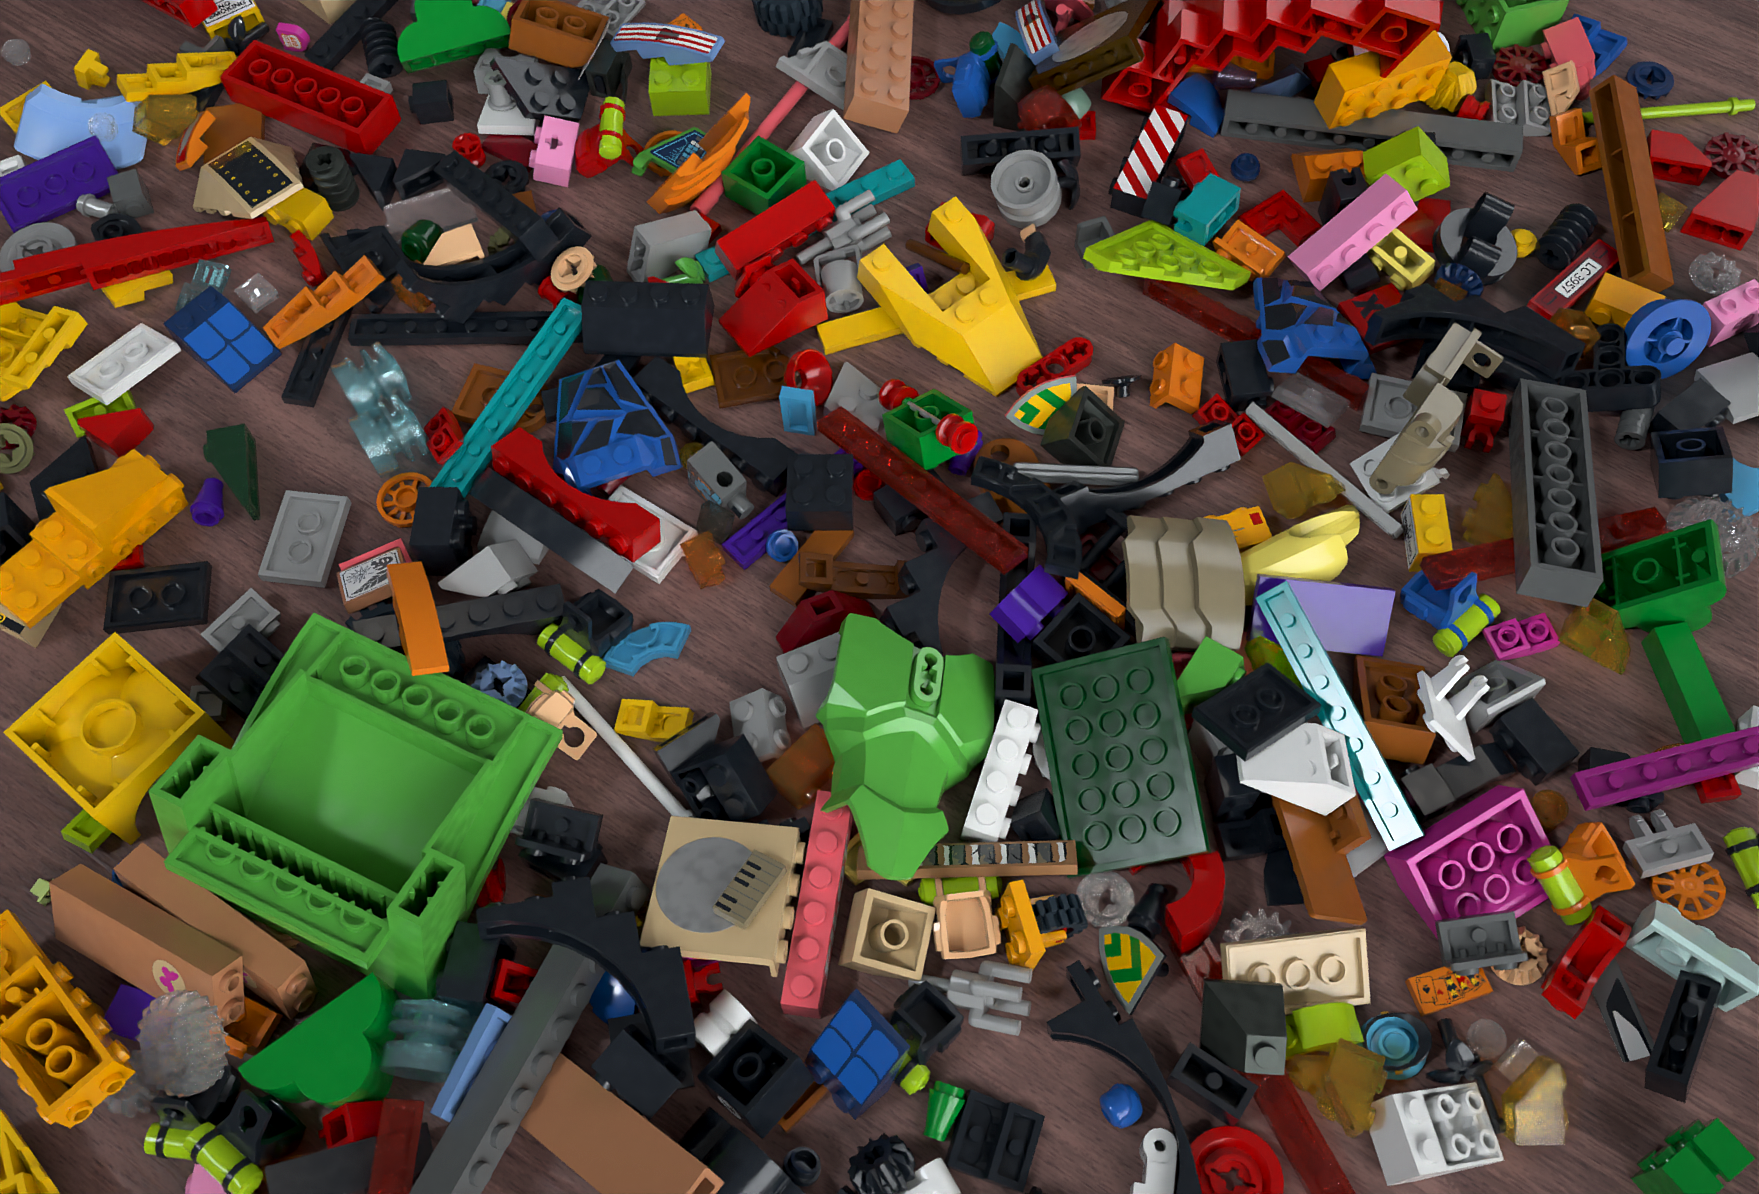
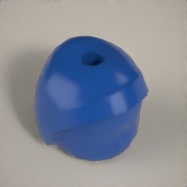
[1099,1083,1143,1129]

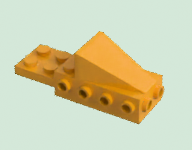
[0,449,189,629]
[0,909,136,1128]

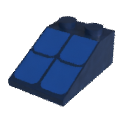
[163,286,282,393]
[804,989,911,1120]

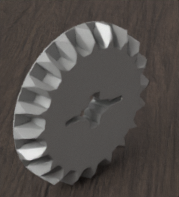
[0,222,78,272]

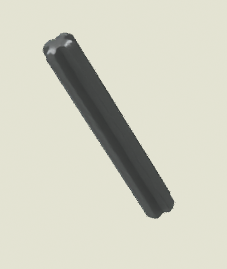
[1013,462,1139,486]

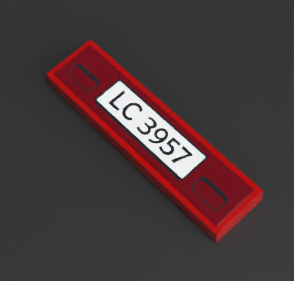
[1527,239,1619,323]

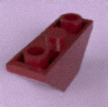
[775,589,880,654]

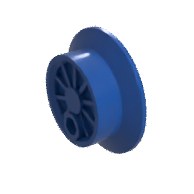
[1624,299,1711,379]

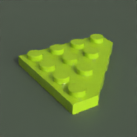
[1083,220,1251,290]

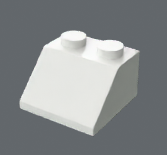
[786,109,870,191]

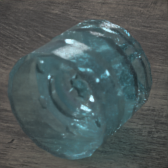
[330,341,413,425]
[347,394,430,478]
[379,999,473,1083]

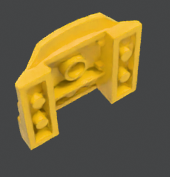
[0,302,88,402]

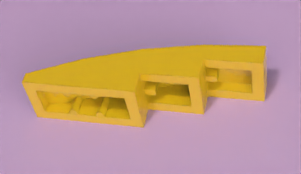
[117,51,237,102]

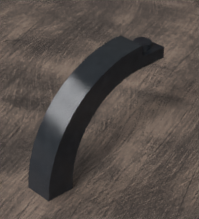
[469,467,634,594]

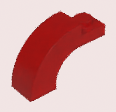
[1165,850,1225,954]
[1541,905,1632,1019]

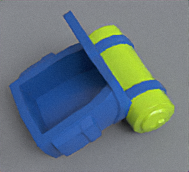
[1400,561,1501,657]

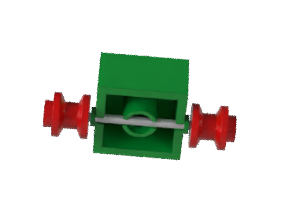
[879,379,978,471]

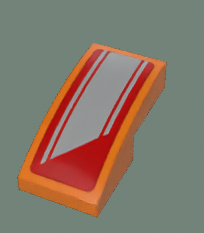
[175,110,216,171]

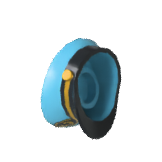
[1357,1011,1432,1080]

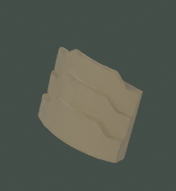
[1121,515,1245,652]

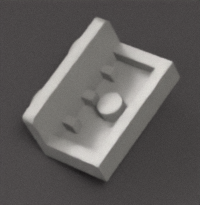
[200,588,281,653]
[729,688,791,762]

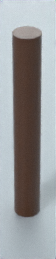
[905,239,970,275]

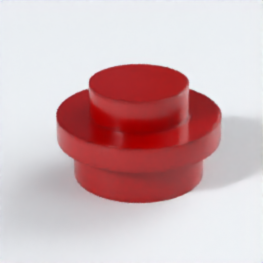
[854,469,885,501]

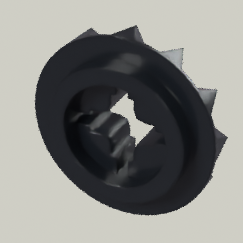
[485,160,530,194]

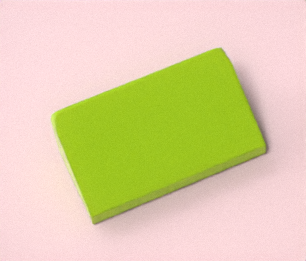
[63,389,136,438]

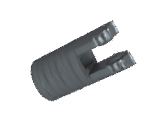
[1614,406,1655,450]

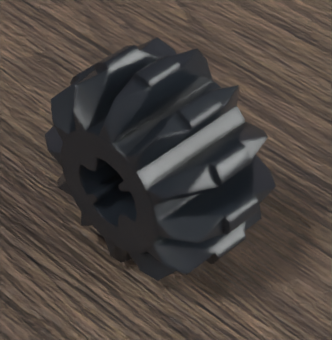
[847,1133,916,1194]

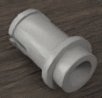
[76,194,119,218]

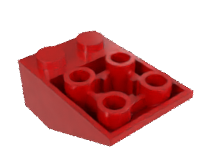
[718,258,828,357]

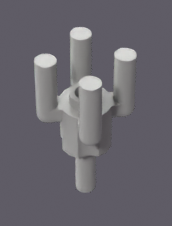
[796,189,892,265]
[908,960,1033,1036]

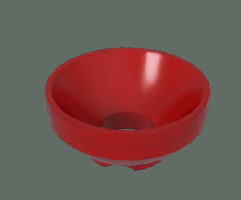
[784,349,833,406]

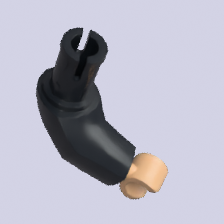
[1002,223,1051,281]

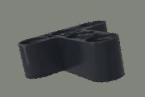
[1559,323,1661,412]

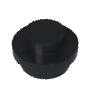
[782,1147,821,1187]

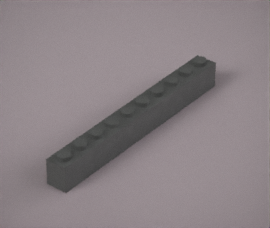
[1220,89,1523,172]
[409,863,650,1194]

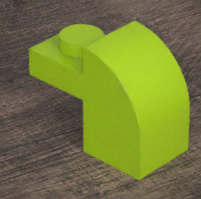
[1285,1002,1364,1060]

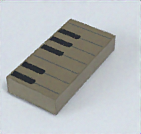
[713,850,787,930]

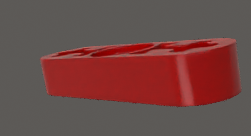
[1016,337,1094,397]

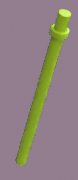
[1582,97,1755,124]

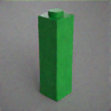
[1641,622,1736,744]

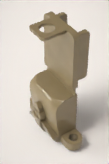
[1369,323,1503,494]

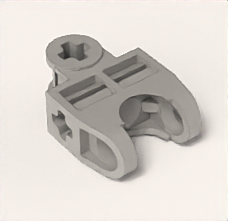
[474,48,539,111]

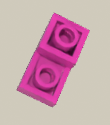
[1482,612,1561,661]

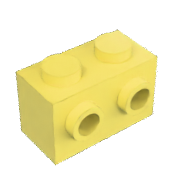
[1366,228,1435,291]

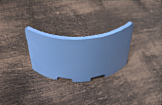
[14,83,154,170]

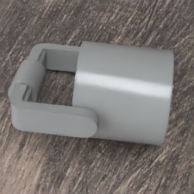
[814,245,864,313]

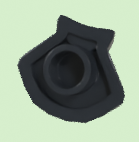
[91,213,144,241]

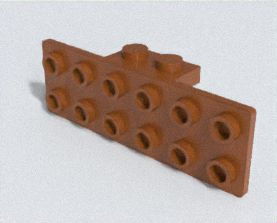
[1271,791,1372,925]

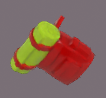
[574,97,644,179]

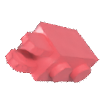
[1540,17,1596,101]

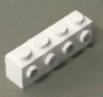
[960,699,1041,843]

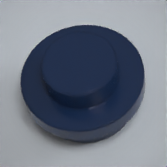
[1230,153,1260,182]

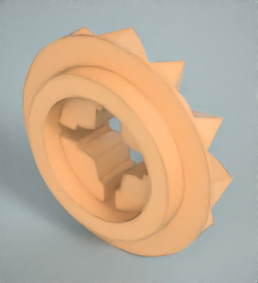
[551,247,597,293]
[1490,926,1549,985]

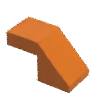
[1549,108,1602,175]

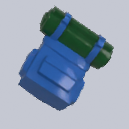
[934,31,1003,118]

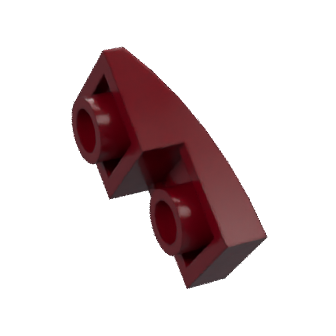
[1265,393,1336,454]

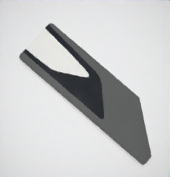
[1592,957,1654,1062]

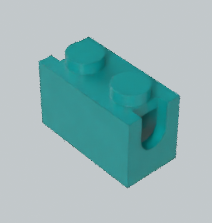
[1173,173,1241,246]

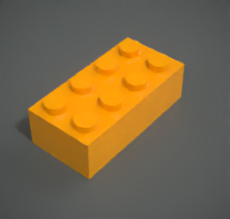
[1314,30,1452,130]

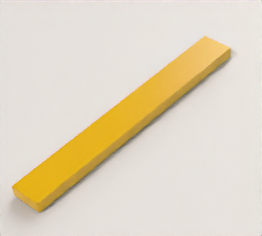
[816,264,1057,355]

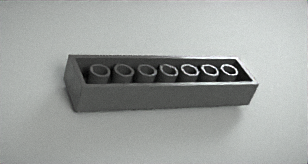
[1507,379,1603,607]

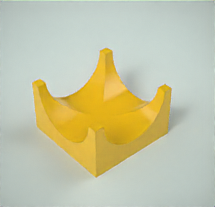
[3,632,235,845]

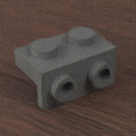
[1435,910,1528,976]

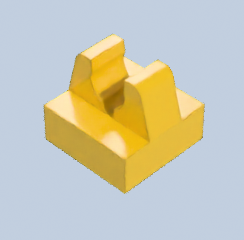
[73,49,111,90]

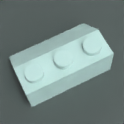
[1625,900,1759,1012]

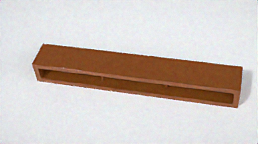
[1589,74,1674,293]

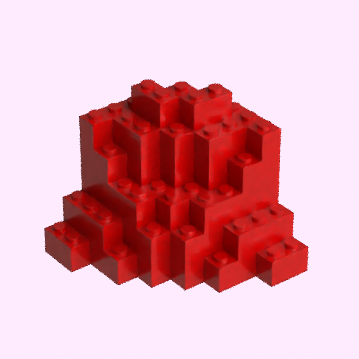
[1101,0,1440,113]

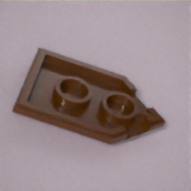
[710,346,800,409]

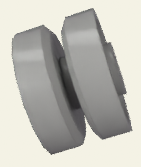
[991,150,1062,229]

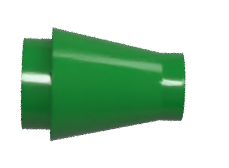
[923,1080,965,1142]

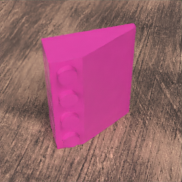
[1384,785,1551,939]

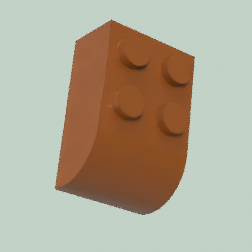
[508,0,609,67]

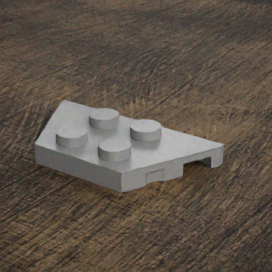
[776,41,869,127]
[823,362,890,451]

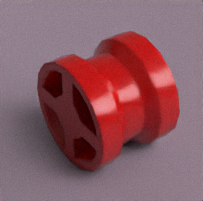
[1457,94,1491,120]
[452,133,486,168]

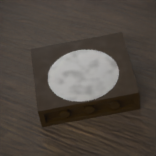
[1028,0,1165,104]

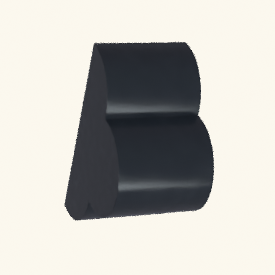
[677,1107,805,1194]

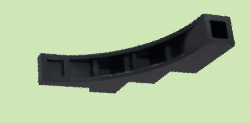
[879,491,1003,671]

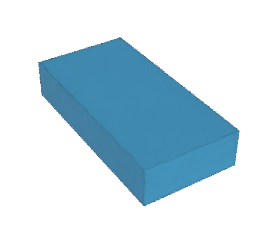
[779,386,817,436]

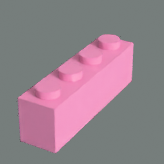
[1288,174,1418,291]

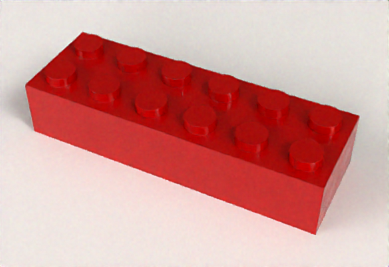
[220,40,401,155]

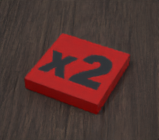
[1337,283,1409,355]

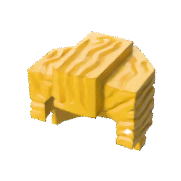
[1423,61,1477,113]

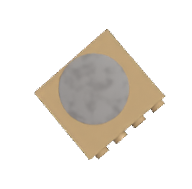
[640,816,806,977]

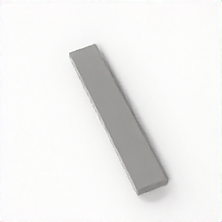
[1245,402,1404,539]

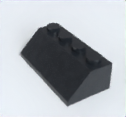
[581,281,715,358]

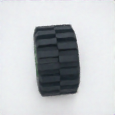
[752,0,824,37]

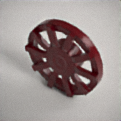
[1491,44,1548,87]
[909,56,940,100]
[1703,132,1759,179]

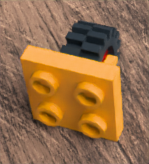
[995,879,1088,971]

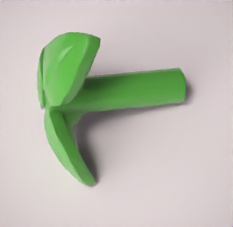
[662,257,705,284]

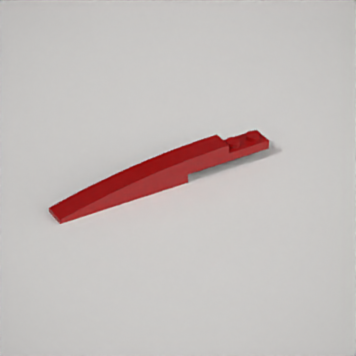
[0,217,274,306]

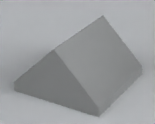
[1445,659,1546,734]

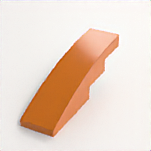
[263,255,385,349]
[386,561,449,676]

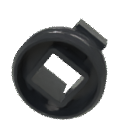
[1432,192,1517,286]

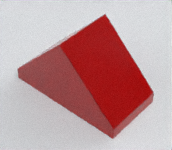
[77,408,154,458]
[490,959,538,1010]

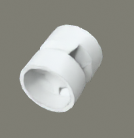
[694,990,758,1058]

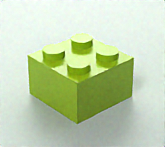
[648,57,711,116]
[1363,126,1450,202]

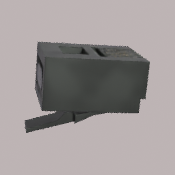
[585,39,633,103]

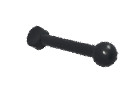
[1472,1053,1506,1134]

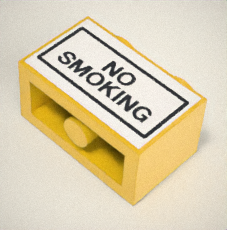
[201,0,265,40]
[1401,494,1453,572]

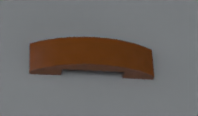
[799,552,909,599]

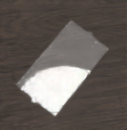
[383,187,478,245]

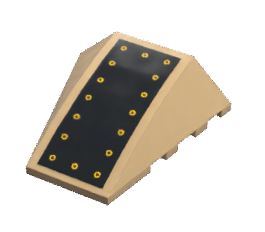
[193,137,304,219]

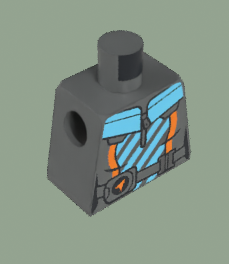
[687,441,754,520]

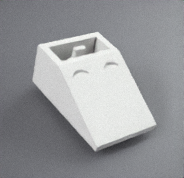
[1236,723,1356,816]
[1361,1082,1504,1186]

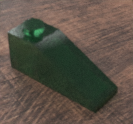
[203,424,260,521]

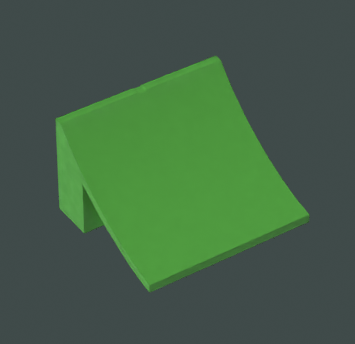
[148,613,563,1006]

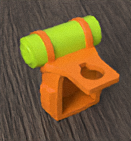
[1527,822,1635,925]

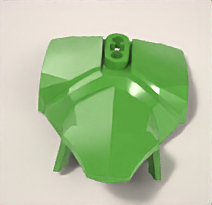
[816,613,995,880]

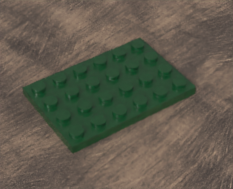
[1031,636,1211,879]

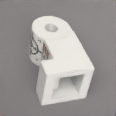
[1130,1128,1177,1194]

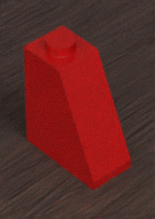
[1680,169,1759,251]

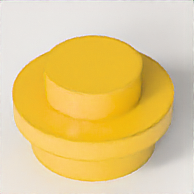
[1510,229,1537,258]

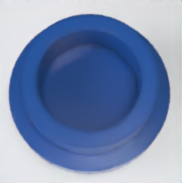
[766,529,798,562]

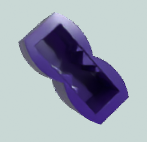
[989,564,1068,643]

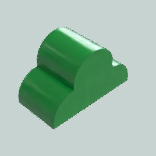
[397,0,511,74]
[1582,519,1727,633]
[238,972,403,1111]

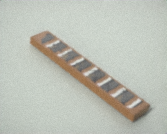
[857,840,1077,880]

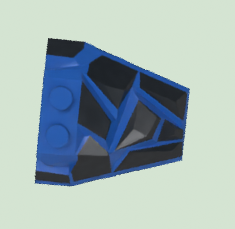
[1253,278,1377,379]
[553,360,683,496]

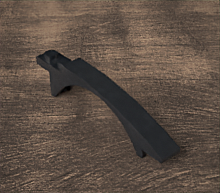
[1047,960,1202,1194]

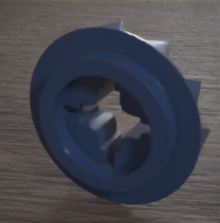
[1625,61,1674,100]
[1433,263,1483,302]

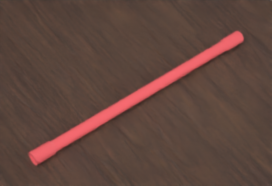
[690,15,850,216]

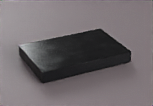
[103,561,212,635]
[1191,662,1322,762]

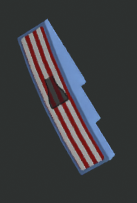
[1015,0,1060,65]
[610,22,725,66]

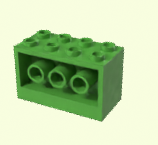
[1455,0,1569,54]

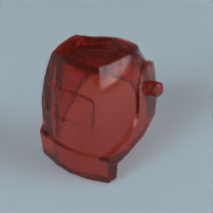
[1017,84,1082,131]

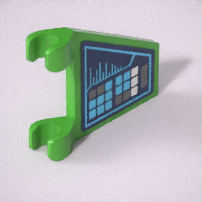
[631,127,707,177]

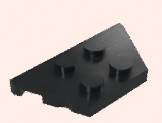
[490,57,590,123]
[319,225,408,314]
[29,436,99,521]

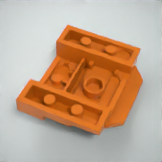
[647,93,750,214]

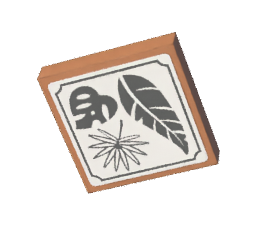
[336,547,406,614]

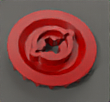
[1190,1126,1284,1194]

